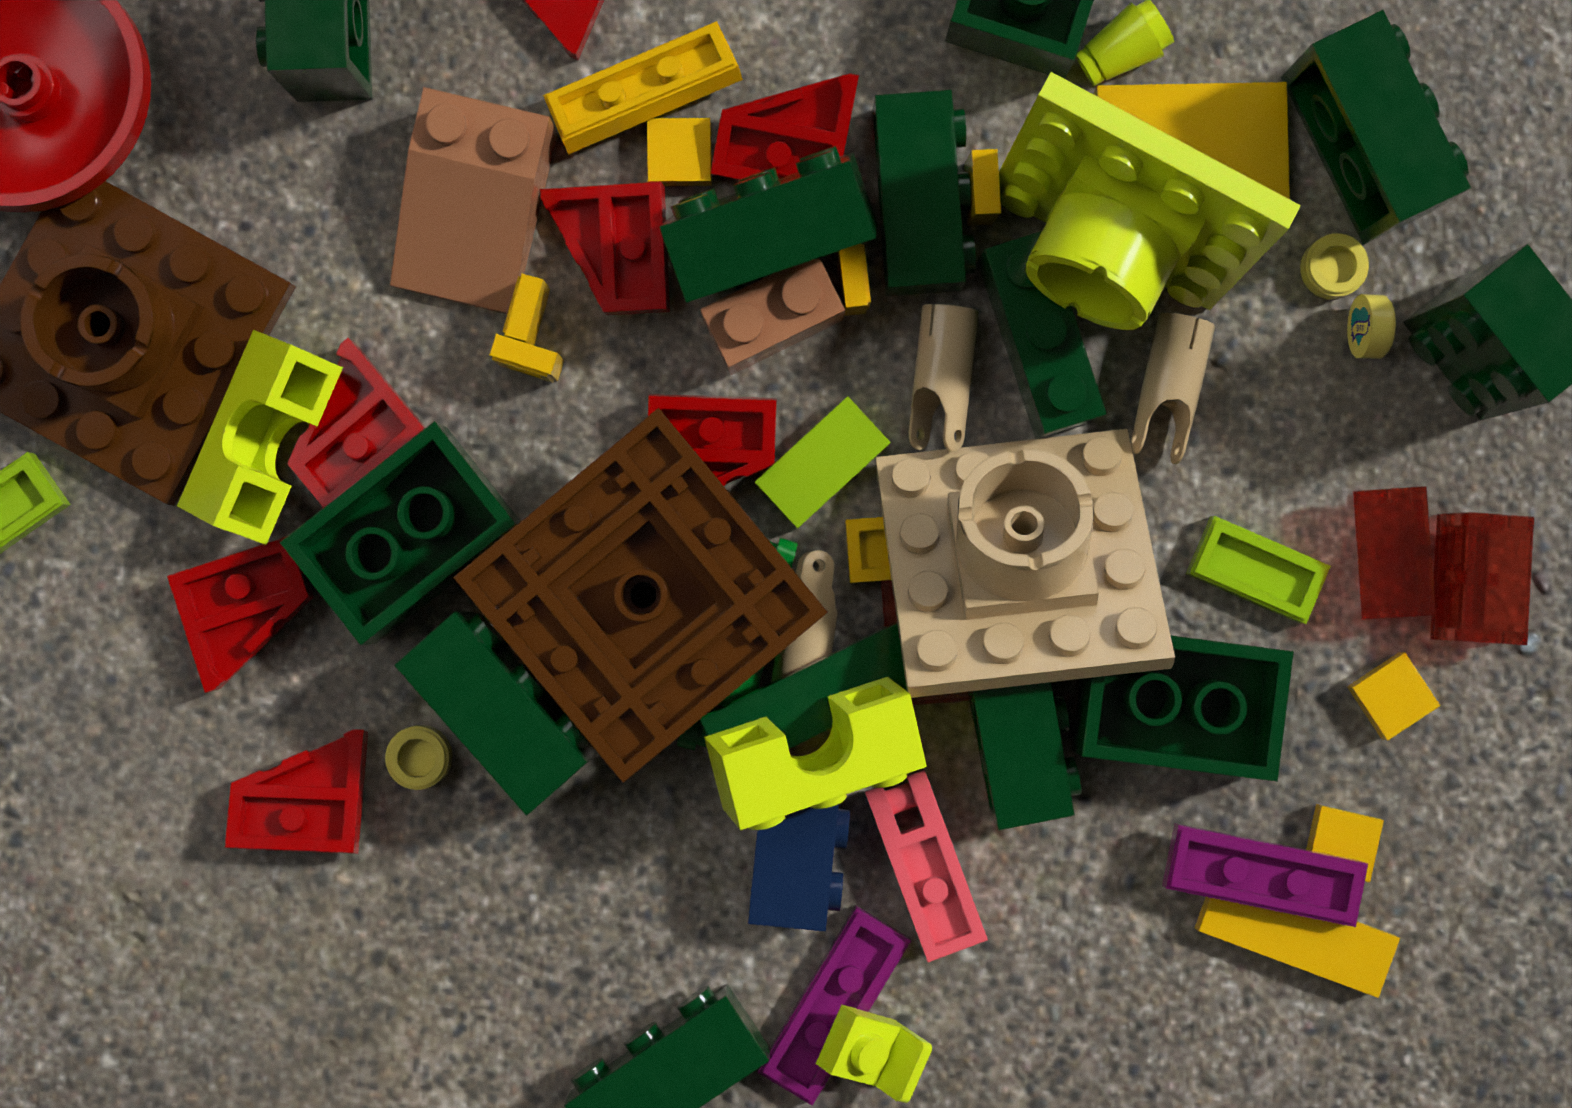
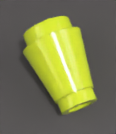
[1076,0,1174,86]

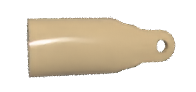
[909,304,979,452]
[1131,313,1215,465]
[771,550,837,682]

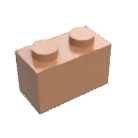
[700,258,845,375]

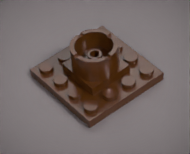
[0,181,296,506]
[453,408,828,783]

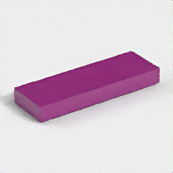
[1162,823,1368,927]
[758,905,911,1106]

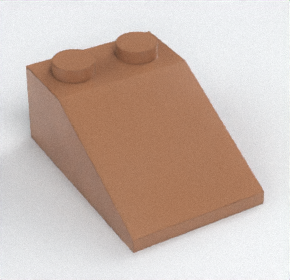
[390,87,558,314]

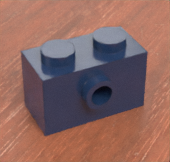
[748,804,850,932]

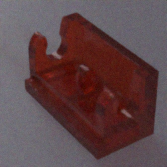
[1352,486,1436,620]
[1430,512,1534,645]

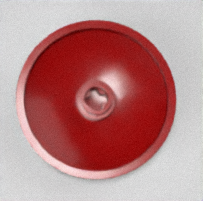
[0,0,151,213]

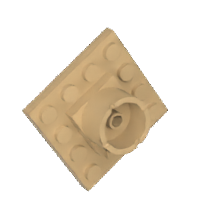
[876,429,1175,698]

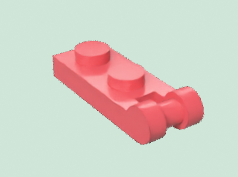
[865,770,988,962]

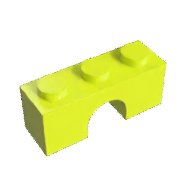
[177,330,343,545]
[704,677,927,830]

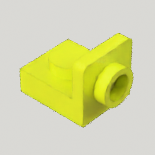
[815,1004,932,1103]

